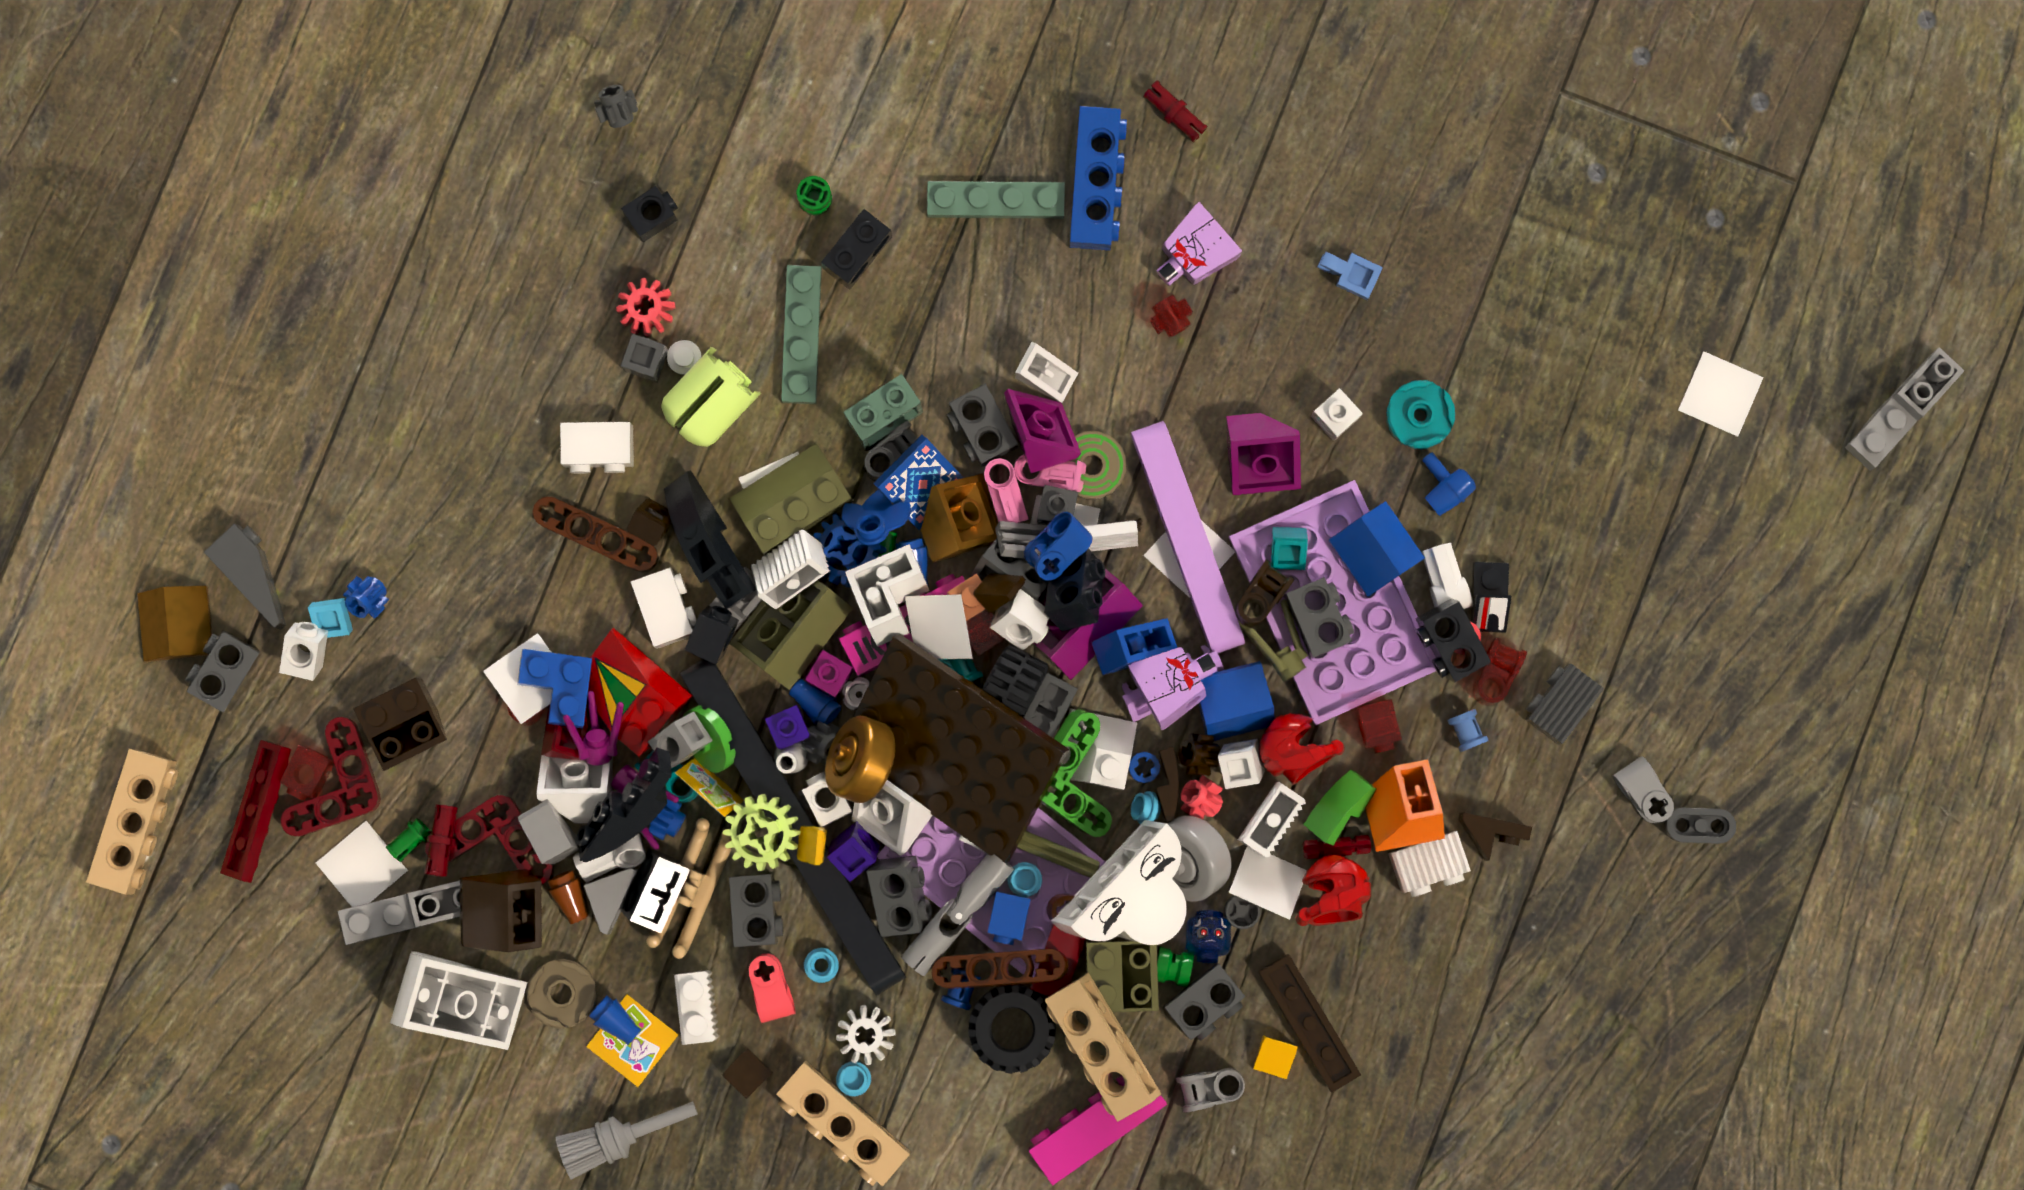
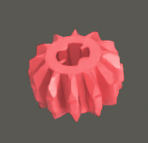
[616,278,676,337]

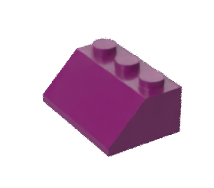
[1032,569,1143,680]

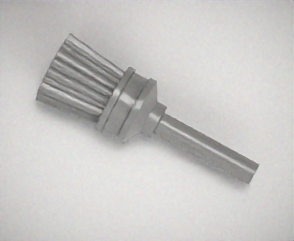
[556,1101,698,1180]

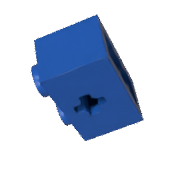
[1091,618,1178,675]

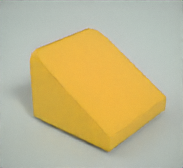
[797,825,827,866]
[1253,1035,1298,1079]

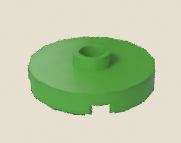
[683,705,736,773]

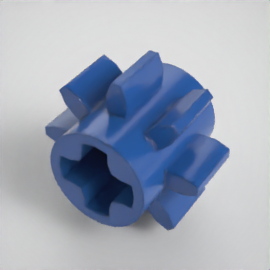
[343,576,389,619]
[649,799,686,840]

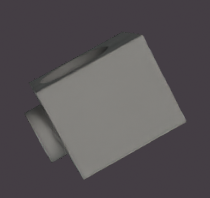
[648,712,713,768]

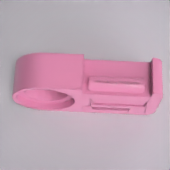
[1014,454,1086,493]

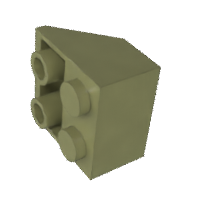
[1085,941,1159,1013]

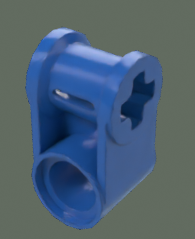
[1024,512,1093,580]

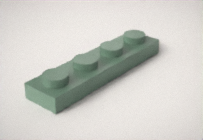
[927,181,1065,219]
[781,265,822,404]

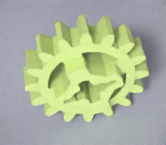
[723,794,801,871]

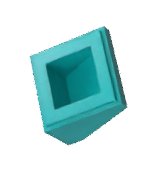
[1271,527,1308,570]

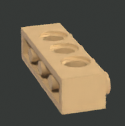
[86,749,178,895]
[1045,972,1161,1122]
[776,1061,911,1187]

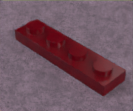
[220,740,292,883]

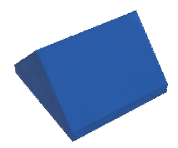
[1328,501,1425,597]
[1199,661,1275,741]

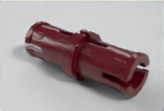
[1143,80,1208,143]
[424,804,458,877]

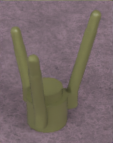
[1238,599,1308,682]

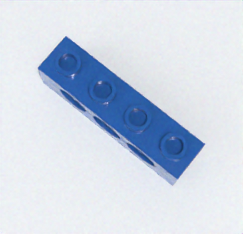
[1069,106,1127,251]

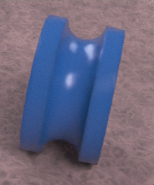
[1129,752,1160,783]

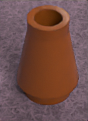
[547,870,589,924]

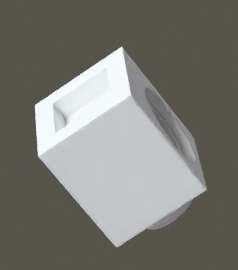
[1311,388,1363,441]
[990,589,1049,651]
[279,622,328,681]
[1218,739,1265,789]
[802,772,853,827]

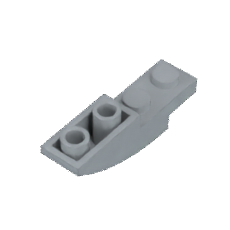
[1845,347,1964,471]
[337,881,460,945]

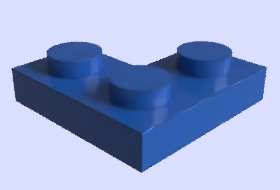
[517,649,592,728]

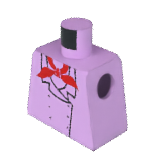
[1156,202,1242,286]
[1128,647,1218,730]

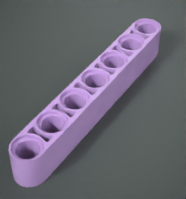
[1131,421,1245,654]

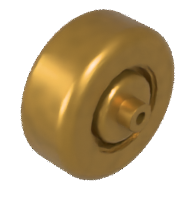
[825,716,895,803]

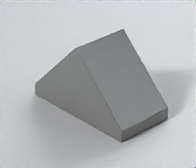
[518,799,579,864]
[584,868,639,935]

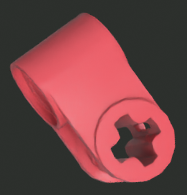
[748,953,796,1023]

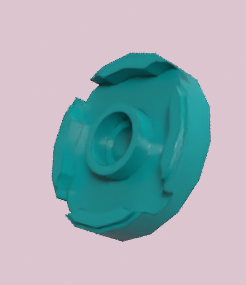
[1386,380,1455,449]

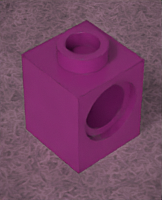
[805,650,854,699]

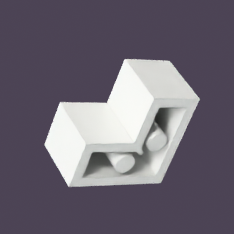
[845,545,930,647]

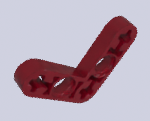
[281,717,381,837]
[425,795,554,885]

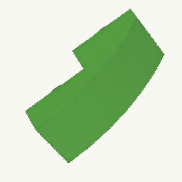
[1303,770,1376,845]

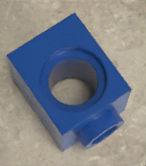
[987,891,1031,945]

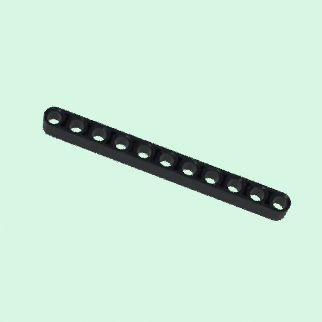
[680,659,906,996]

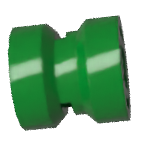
[796,176,832,216]
[1157,947,1194,988]

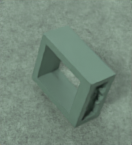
[843,374,923,450]

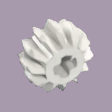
[836,1005,896,1065]

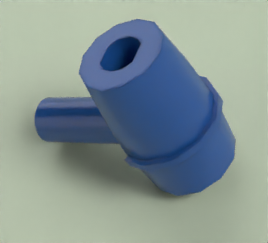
[1422,452,1476,516]

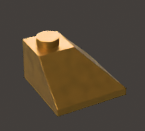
[921,473,998,563]

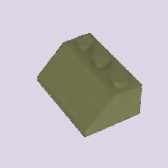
[729,444,853,555]
[729,580,853,690]

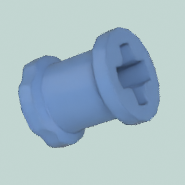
[1447,709,1489,752]

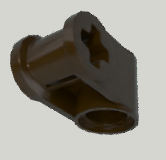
[1235,559,1295,627]

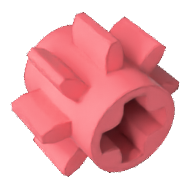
[1180,775,1223,819]

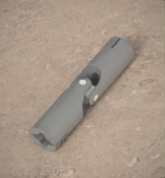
[901,854,1014,976]

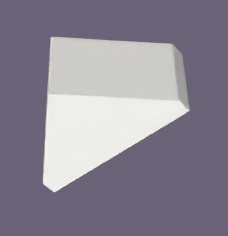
[1015,342,1078,403]

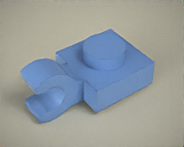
[1317,252,1383,300]

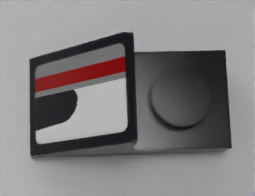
[1471,562,1512,633]

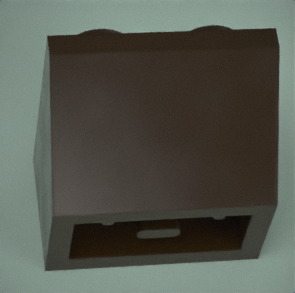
[353,678,447,771]
[460,869,542,952]

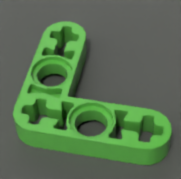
[1041,709,1112,837]

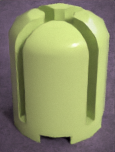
[661,347,761,447]

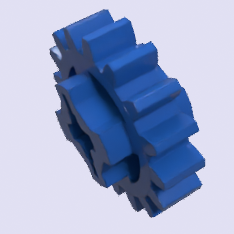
[813,514,887,588]

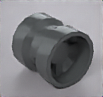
[1224,895,1261,929]

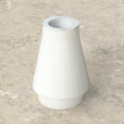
[774,742,808,774]

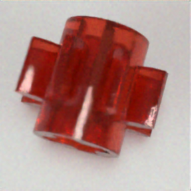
[1150,295,1193,338]

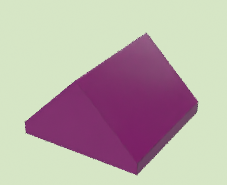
[1004,389,1081,473]

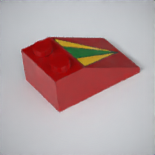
[587,628,692,757]

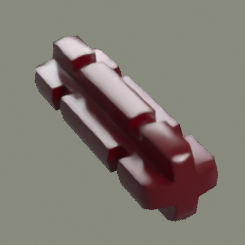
[1302,835,1371,859]

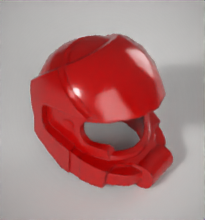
[1259,713,1345,785]
[1296,855,1371,926]

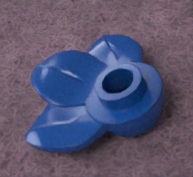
[842,489,911,545]

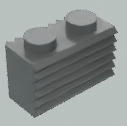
[1525,664,1604,745]

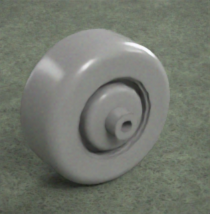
[1167,815,1231,902]

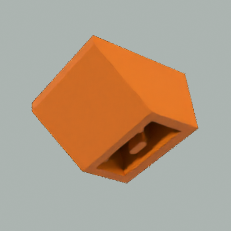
[1365,759,1445,852]

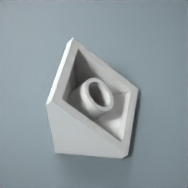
[852,780,933,856]

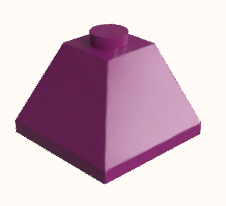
[1226,413,1301,495]

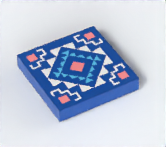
[873,435,964,530]

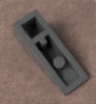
[204,524,286,630]

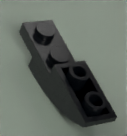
[664,470,756,609]
[576,747,672,863]

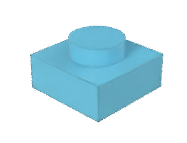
[308,598,353,638]

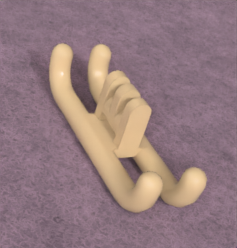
[646,818,732,959]

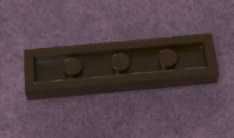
[1259,954,1361,1093]

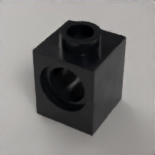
[621,186,678,242]
[685,605,739,665]

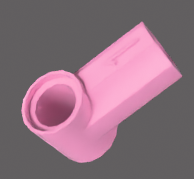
[984,458,1029,523]

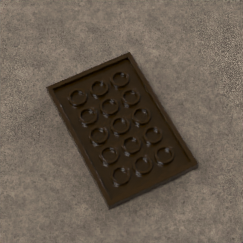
[853,633,1070,863]

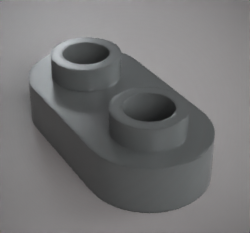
[1664,808,1736,844]

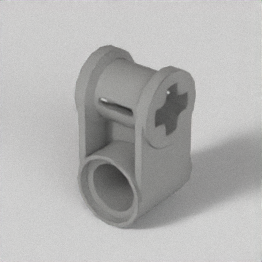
[1613,756,1674,823]
[1176,1068,1245,1112]

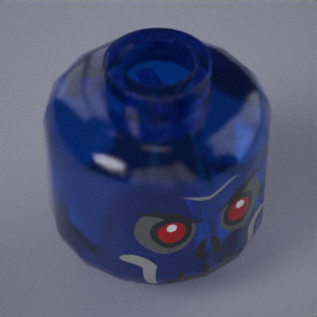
[1186,910,1231,963]

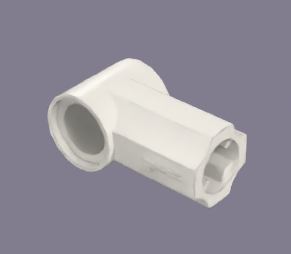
[1421,542,1473,609]
[573,833,646,883]

